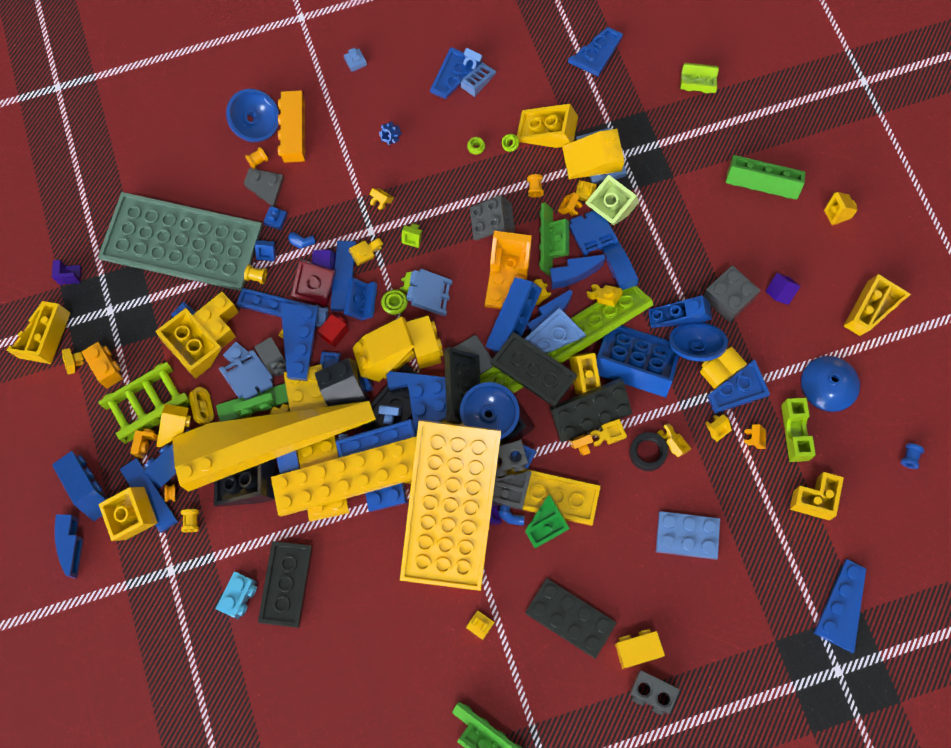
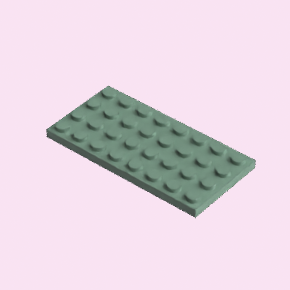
[98,192,263,291]

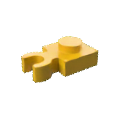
[587,284,623,307]
[590,419,627,447]

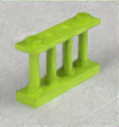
[98,362,191,444]

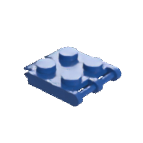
[569,210,618,256]

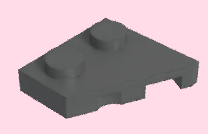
[244,168,284,207]
[492,471,531,510]

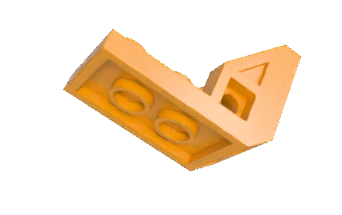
[485,231,532,309]

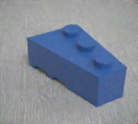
[52,451,108,521]

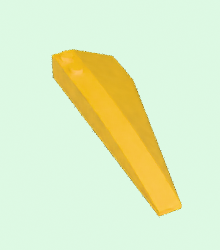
[172,401,376,492]

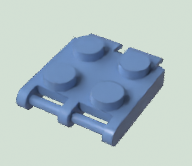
[407,269,453,316]
[219,350,273,400]

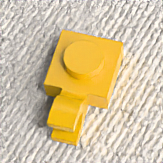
[349,238,383,266]
[657,424,691,457]

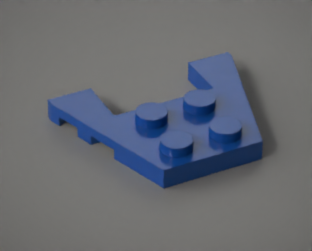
[387,371,447,436]

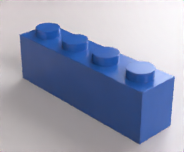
[485,277,542,353]

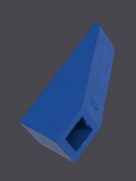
[648,295,712,328]
[143,429,190,489]

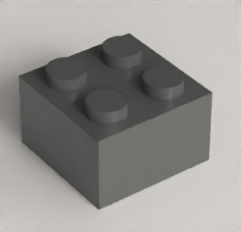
[704,265,761,323]

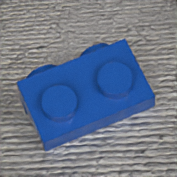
[344,278,377,321]

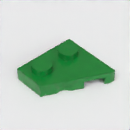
[525,494,570,548]

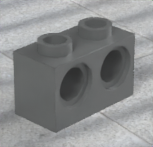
[254,337,286,377]
[495,440,529,478]
[628,670,680,716]

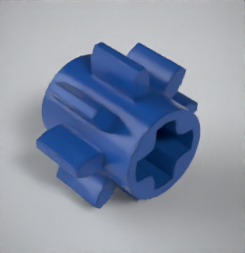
[379,121,402,145]

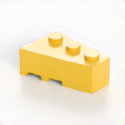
[844,274,911,336]
[7,301,70,364]

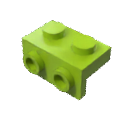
[681,63,719,93]

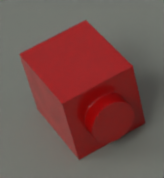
[318,314,349,348]

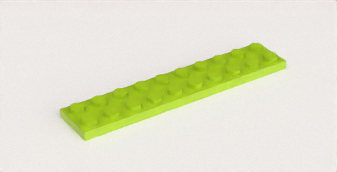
[480,286,653,393]

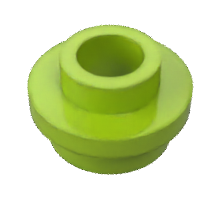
[502,134,519,152]
[467,137,485,155]

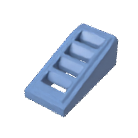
[461,62,496,97]

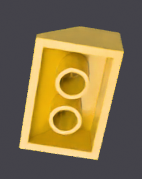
[155,308,222,379]

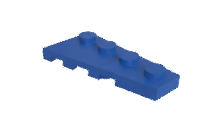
[280,303,319,381]
[813,559,866,653]

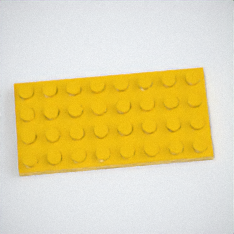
[400,420,501,591]

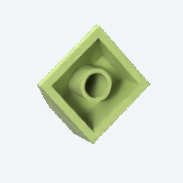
[585,175,639,225]

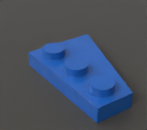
[707,360,770,414]

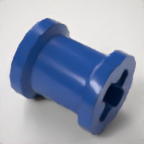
[901,443,925,469]

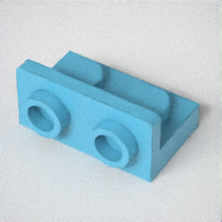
[216,572,257,620]

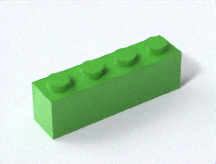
[726,155,805,200]

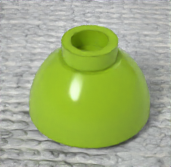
[381,290,408,315]

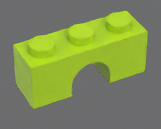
[781,398,816,462]

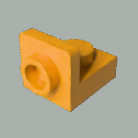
[130,429,158,459]

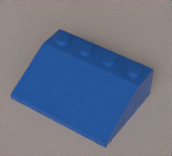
[596,325,679,398]

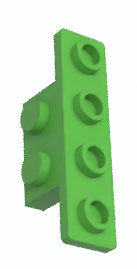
[539,202,569,276]
[216,384,289,422]
[452,702,522,748]

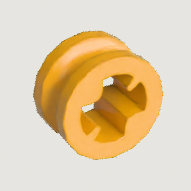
[165,484,175,502]

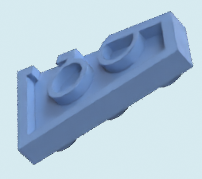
[525,308,586,354]

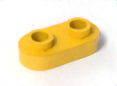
[189,387,214,425]

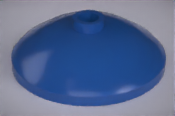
[226,89,279,142]
[669,322,728,362]
[801,356,860,412]
[460,382,519,440]

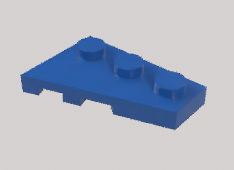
[568,27,623,77]
[430,47,482,99]

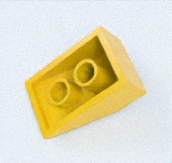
[517,104,578,148]
[562,129,624,179]
[353,317,414,382]

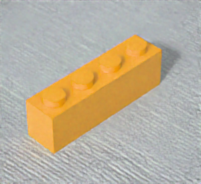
[278,91,305,163]

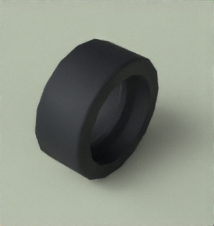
[629,432,668,471]

